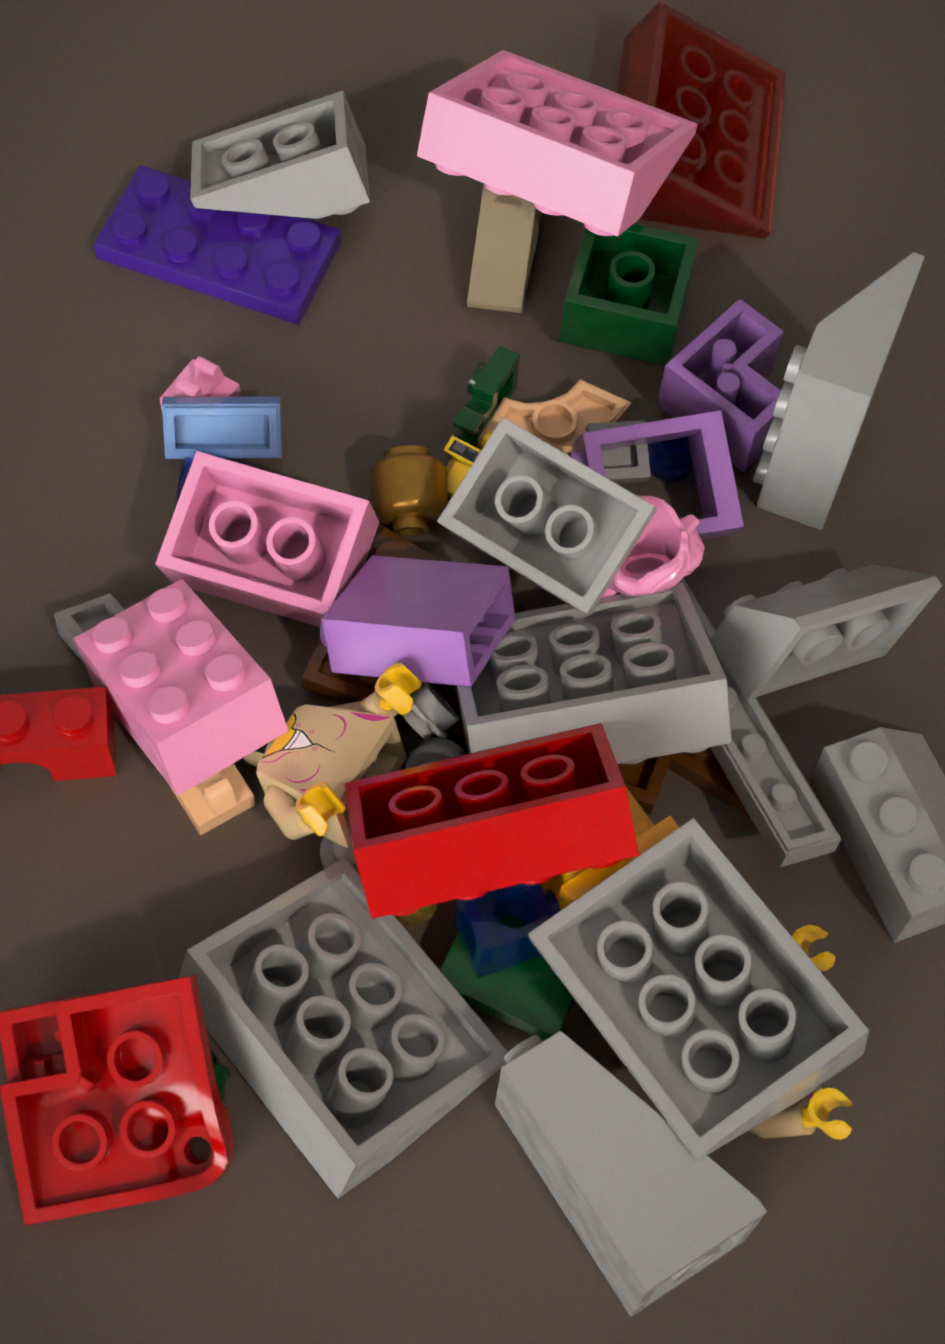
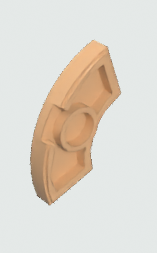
[477,379,631,454]

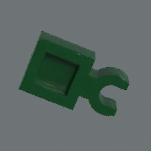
[453,345,520,447]

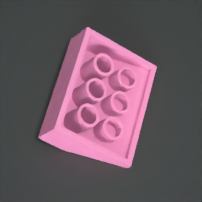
[417,50,698,237]

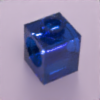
[454,883,561,978]

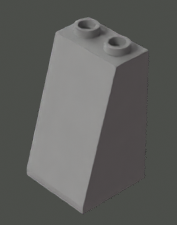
[495,1031,767,1317]

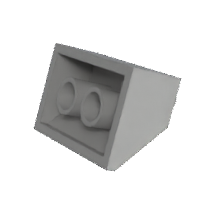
[710,564,943,700]
[810,727,945,943]

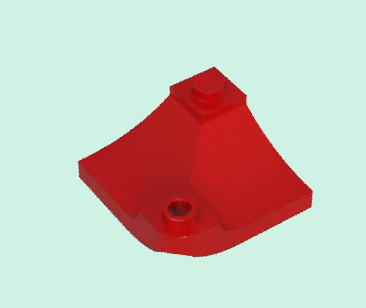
[0,974,234,1226]

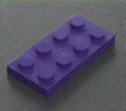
[94,165,341,325]

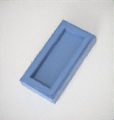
[162,396,282,459]

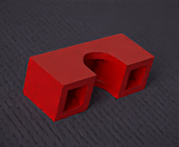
[0,687,117,781]

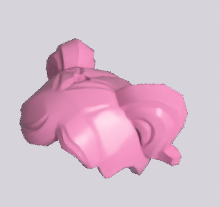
[602,496,705,597]

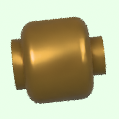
[370,445,448,537]

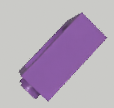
[567,410,744,540]

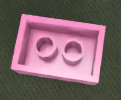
[155,451,379,627]
[73,579,288,796]

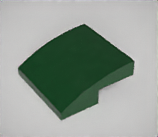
[440,883,576,1041]

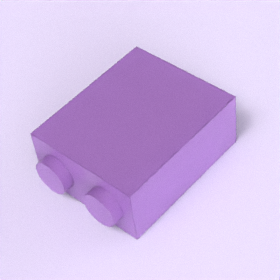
[320,555,515,687]

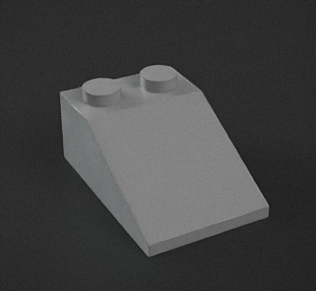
[190,91,370,219]
[437,417,657,616]

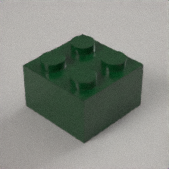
[559,223,699,366]

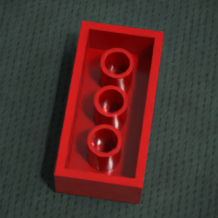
[345,723,639,919]

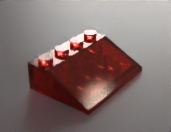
[617,1,786,239]

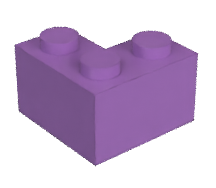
[657,299,784,472]

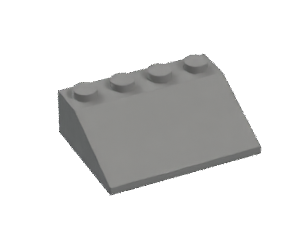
[753,252,925,531]
[455,583,732,764]
[528,818,869,1161]
[179,857,508,1198]

